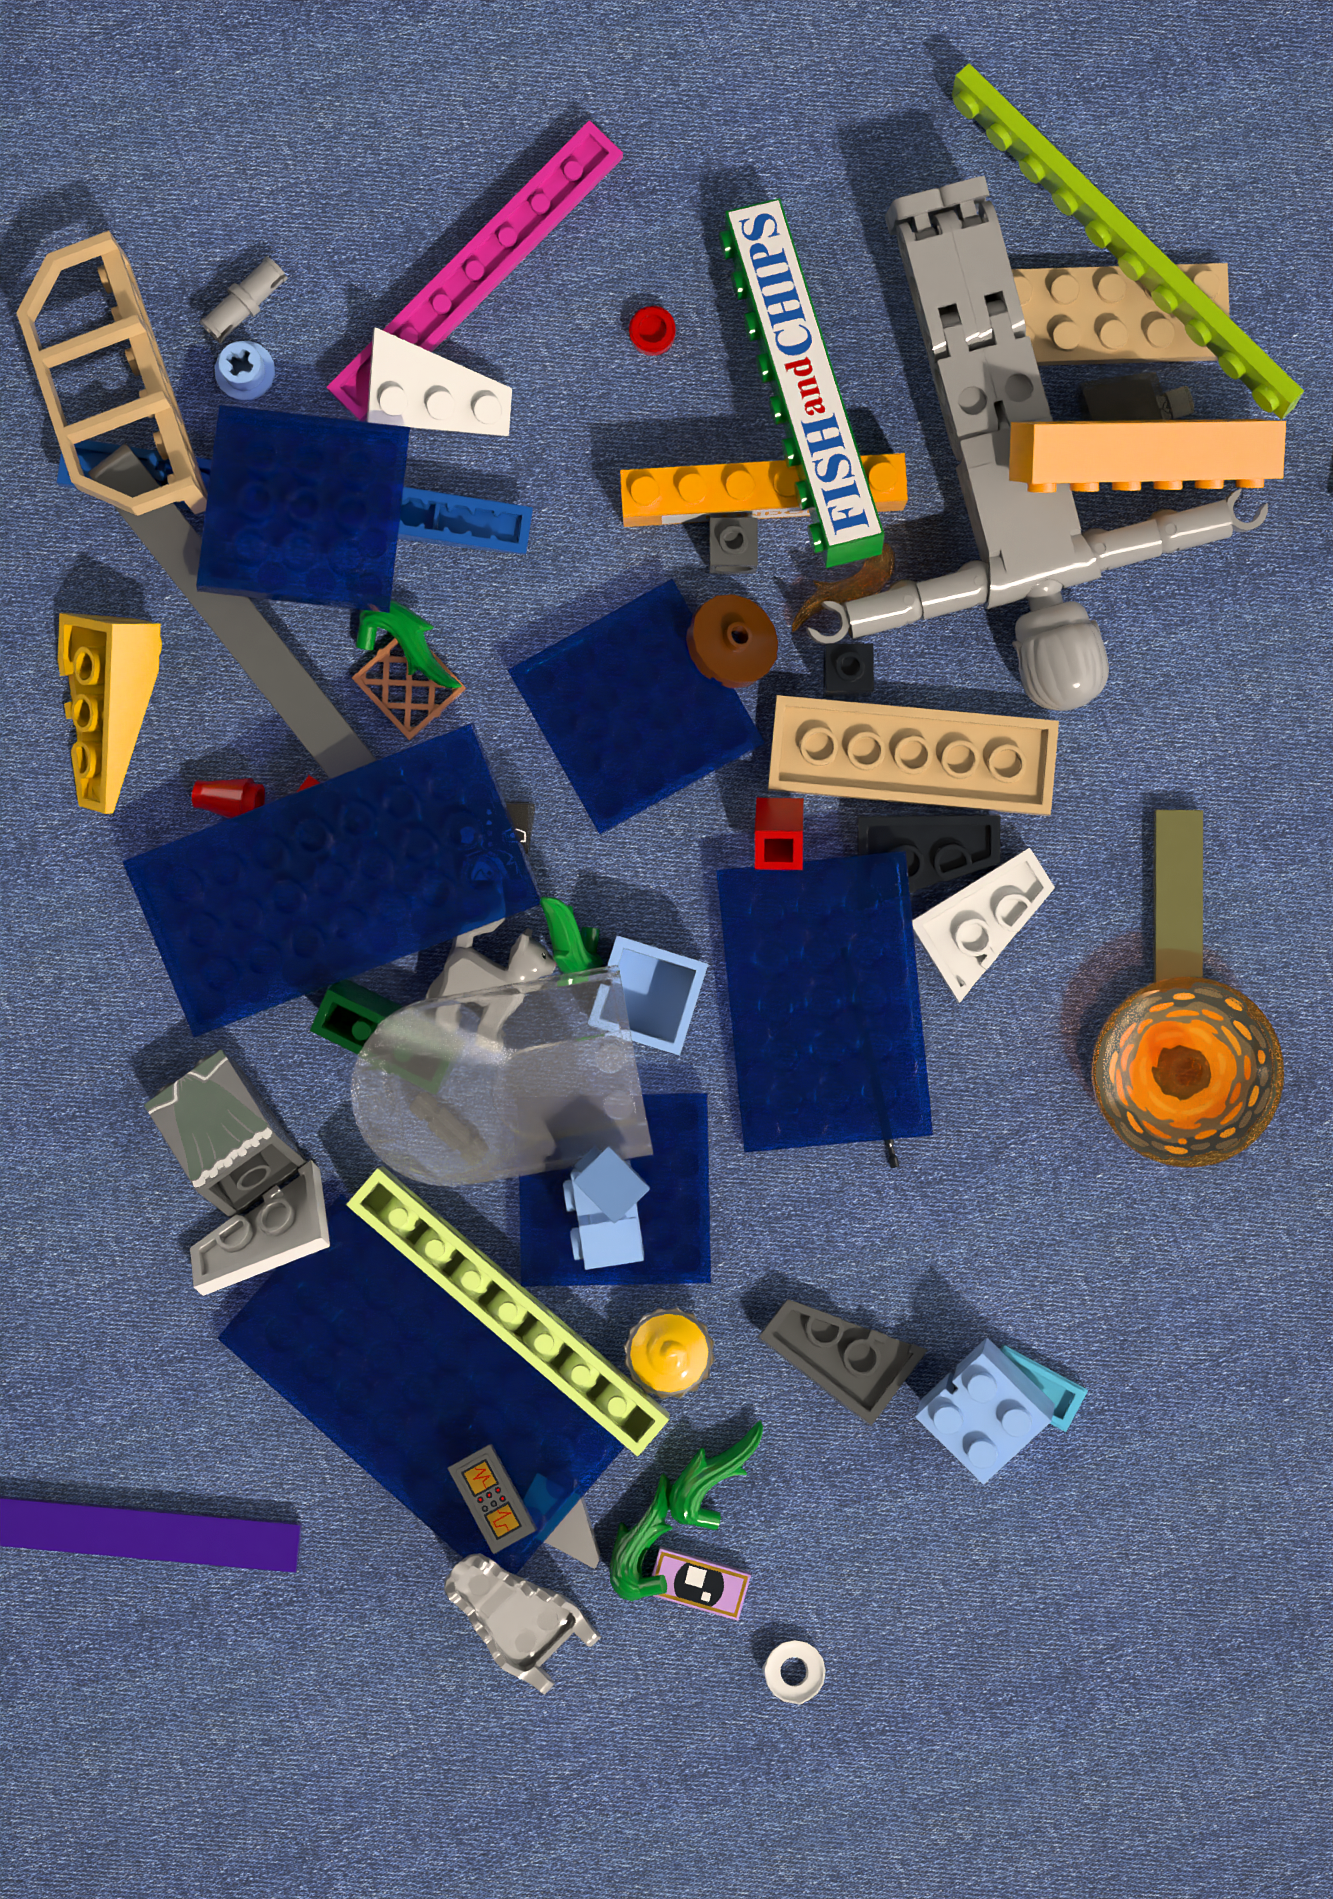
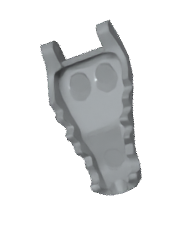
[444,1553,602,1695]

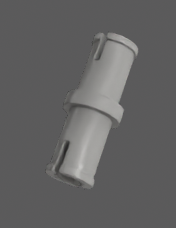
[200,256,288,344]

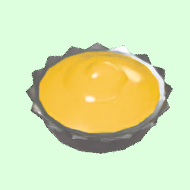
[623,1306,716,1400]

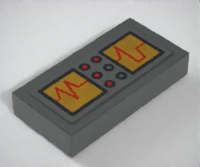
[448,1444,537,1554]

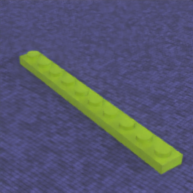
[952,63,1304,420]

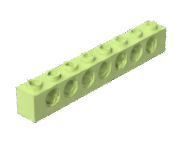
[346,1166,669,1456]

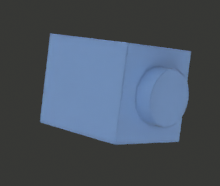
[573,1145,650,1224]

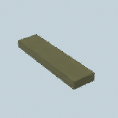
[1153,810,1203,991]

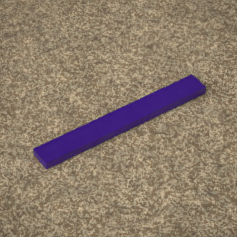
[0,1496,302,1573]

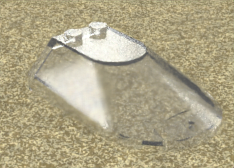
[351,965,653,1186]

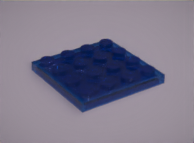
[196,405,410,613]
[508,579,765,836]
[518,1093,711,1287]

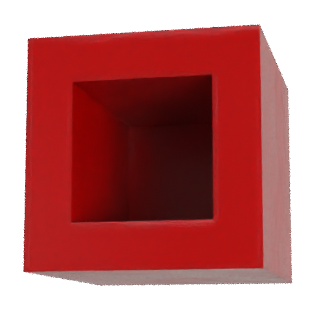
[755,798,804,870]

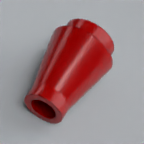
[192,778,265,825]

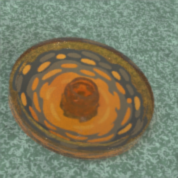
[1091,977,1284,1168]

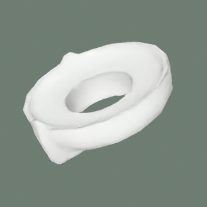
[762,1640,826,1705]

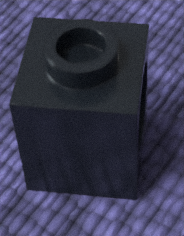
[823,643,874,698]

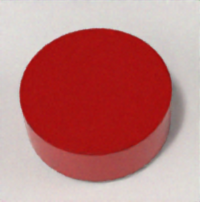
[629,306,676,356]

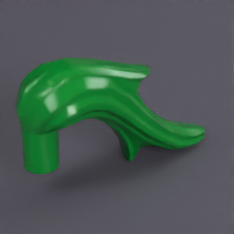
[355,598,462,688]
[540,896,603,981]
[668,1420,763,1530]
[609,1473,673,1601]

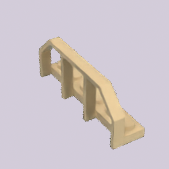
[16,231,213,516]

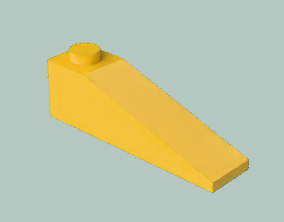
[58,613,162,814]

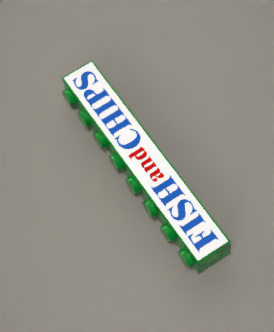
[719,198,884,568]

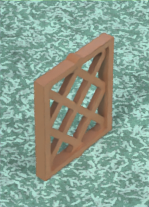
[352,638,466,741]

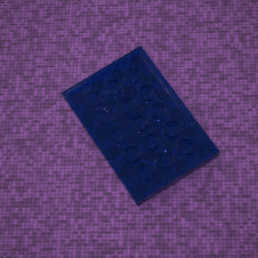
[716,851,934,1153]

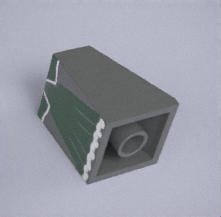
[144,1049,308,1218]

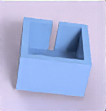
[588,936,708,1056]
[563,1160,644,1270]
[915,1338,1055,1485]

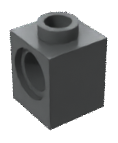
[709,518,758,574]

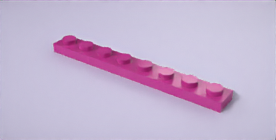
[326,120,623,423]

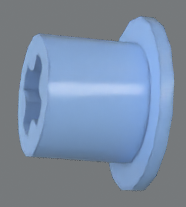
[215,340,275,401]

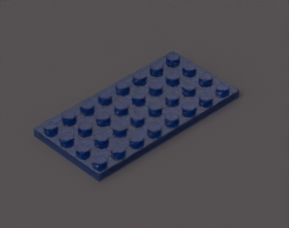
[122,723,542,1037]
[217,1194,626,1575]

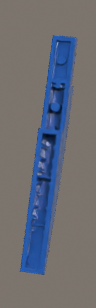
[56,440,533,555]

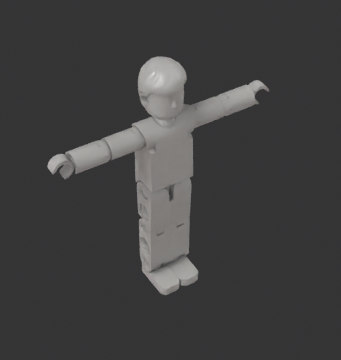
[806,176,1268,711]

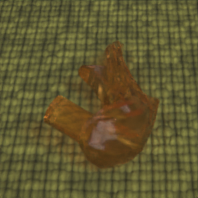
[792,542,895,632]

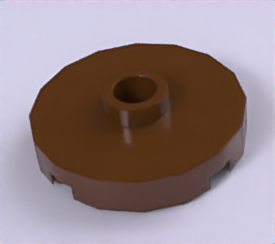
[686,594,779,688]

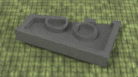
[757,1299,928,1426]

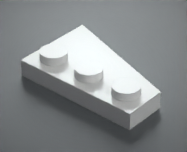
[367,327,512,436]
[908,848,1055,1003]
[190,1160,330,1296]

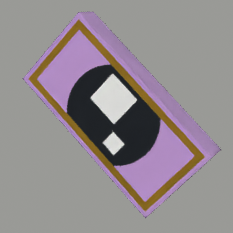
[651,1546,751,1621]

